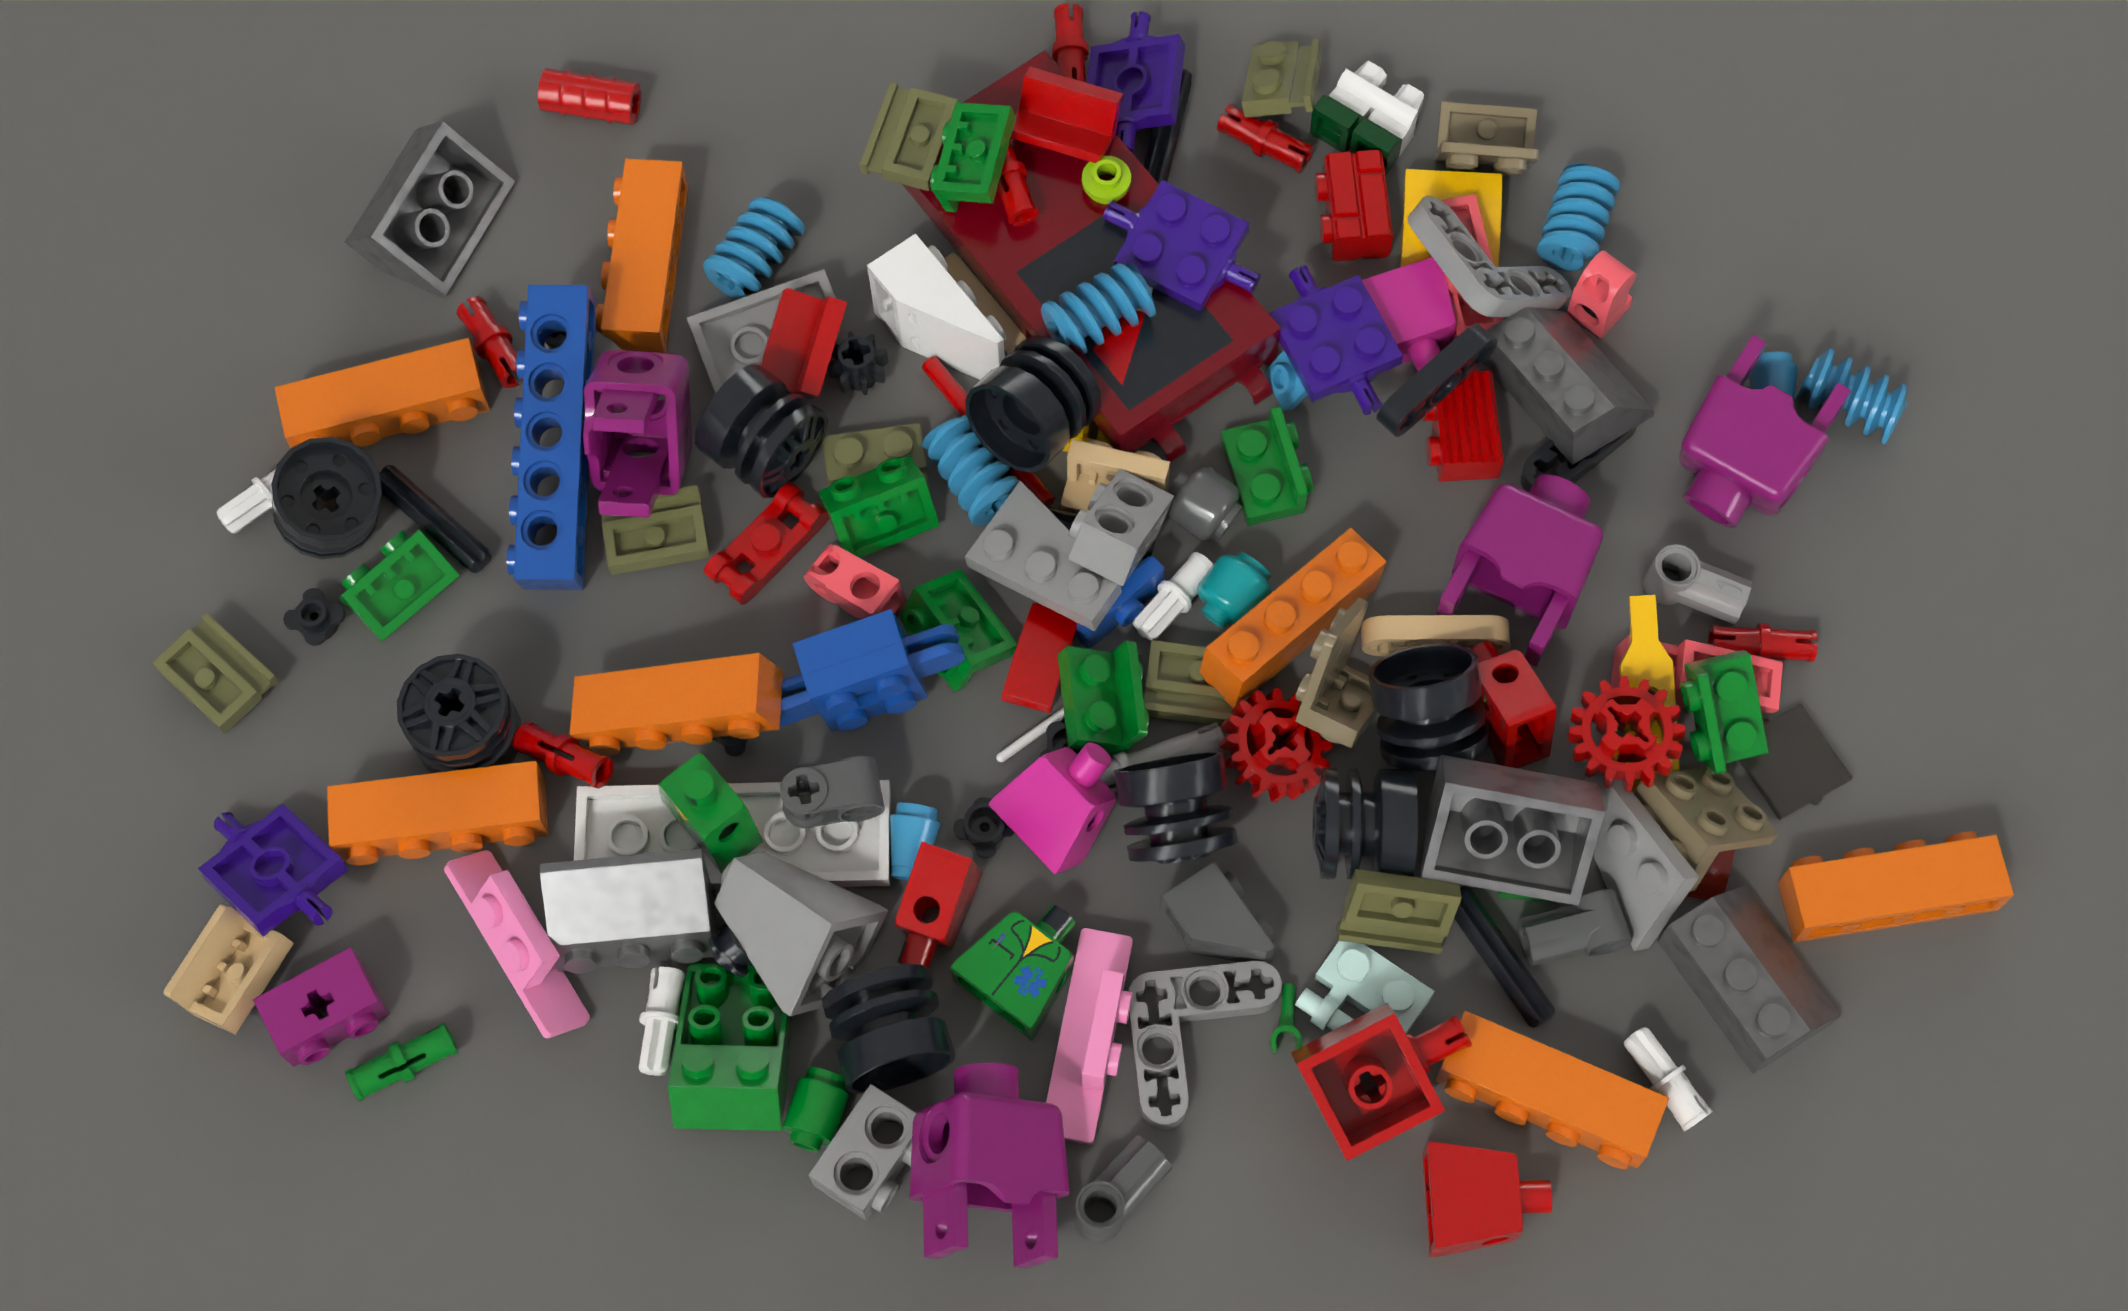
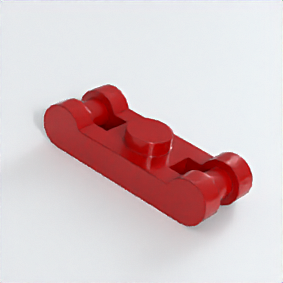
[704,482,829,605]

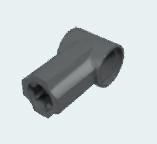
[1517,889,1632,966]
[1074,1135,1172,1243]

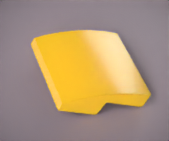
[1400,169,1502,267]

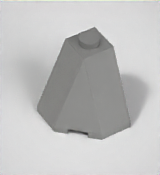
[714,852,888,1016]

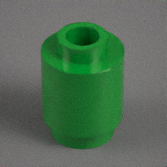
[782,1067,850,1152]

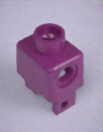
[1679,335,1851,528]
[583,350,692,518]
[1436,474,1603,667]
[909,1062,1070,1268]

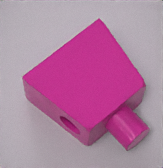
[1362,257,1456,372]
[988,742,1116,875]

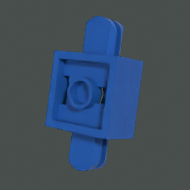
[780,609,965,731]

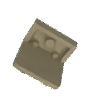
[1435,101,1540,176]
[1295,597,1378,748]
[1634,767,1778,891]

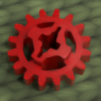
[1568,676,1686,792]
[1218,688,1333,803]

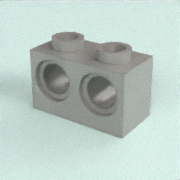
[1068,469,1174,586]
[808,1084,917,1221]

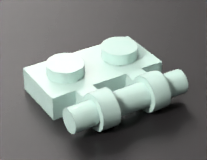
[1295,941,1435,1035]

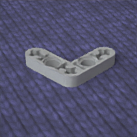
[1407,196,1572,317]
[1128,961,1282,1130]

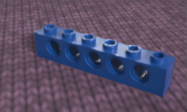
[507,285,597,590]

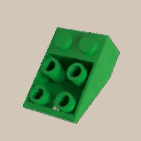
[668,963,792,1131]

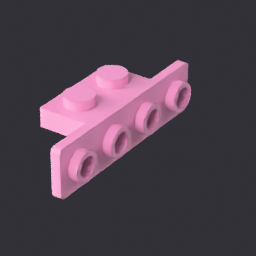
[444,850,590,1039]
[1046,928,1133,1145]

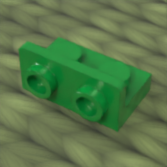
[930,102,1016,213]
[1220,406,1313,527]
[819,456,940,558]
[338,529,460,642]
[899,569,1017,692]
[1057,641,1149,754]
[1680,650,1769,774]

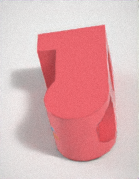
[1567,250,1637,339]
[803,544,907,620]

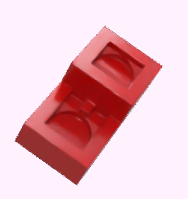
[1001,603,1077,714]

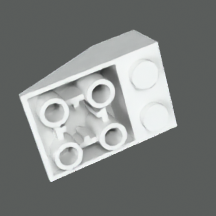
[867,233,1007,380]

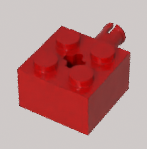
[1291,1003,1472,1161]

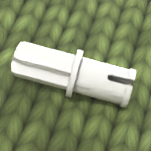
[216,469,276,533]
[1133,552,1213,640]
[639,967,685,1076]
[1624,1027,1713,1132]

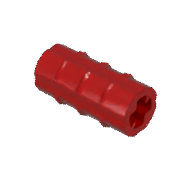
[537,68,641,125]

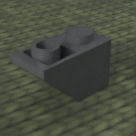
[1160,862,1276,964]

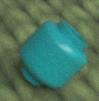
[1197,552,1272,629]

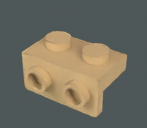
[1061,439,1170,513]
[164,904,294,1035]

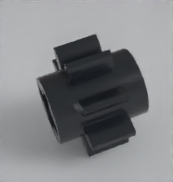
[828,331,889,395]

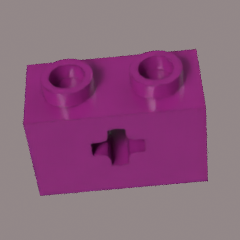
[253,947,390,1067]

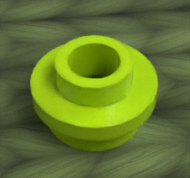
[1082,156,1131,204]

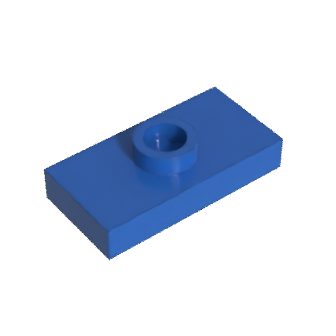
[1077,556,1164,649]

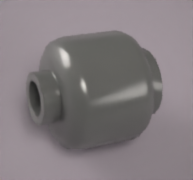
[1167,466,1243,541]

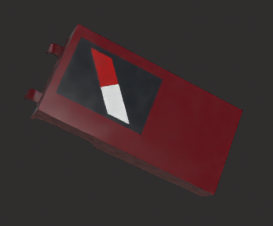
[902,50,1281,463]

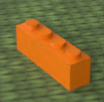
[596,158,689,353]
[274,338,490,448]
[1199,527,1387,708]
[569,653,783,755]
[327,761,549,866]
[1778,831,2014,943]
[1435,1011,1669,1170]

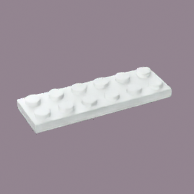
[574,780,891,890]

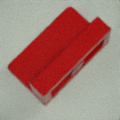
[1011,67,1123,163]
[760,288,847,399]

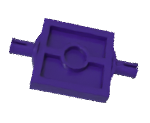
[1086,11,1185,154]
[1103,180,1261,312]
[1269,265,1403,415]
[198,804,348,937]

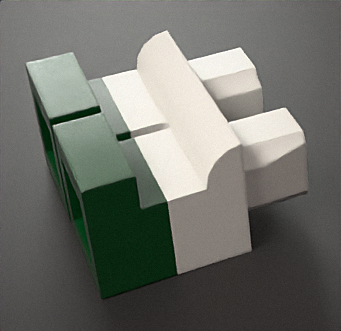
[1309,61,1424,177]

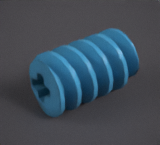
[1536,163,1621,272]
[703,197,806,300]
[1041,262,1156,355]
[1794,347,1908,446]
[921,415,1019,526]

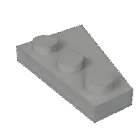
[686,269,836,394]
[965,481,1122,631]
[1583,772,1699,951]

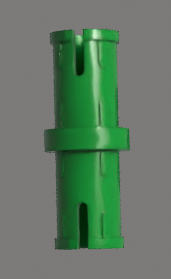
[345,1022,459,1102]

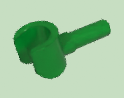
[1269,983,1303,1054]

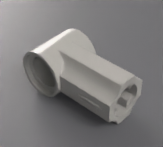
[1643,544,1752,625]

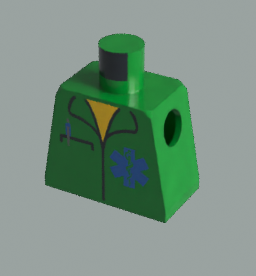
[658,752,763,874]
[951,904,1076,1041]

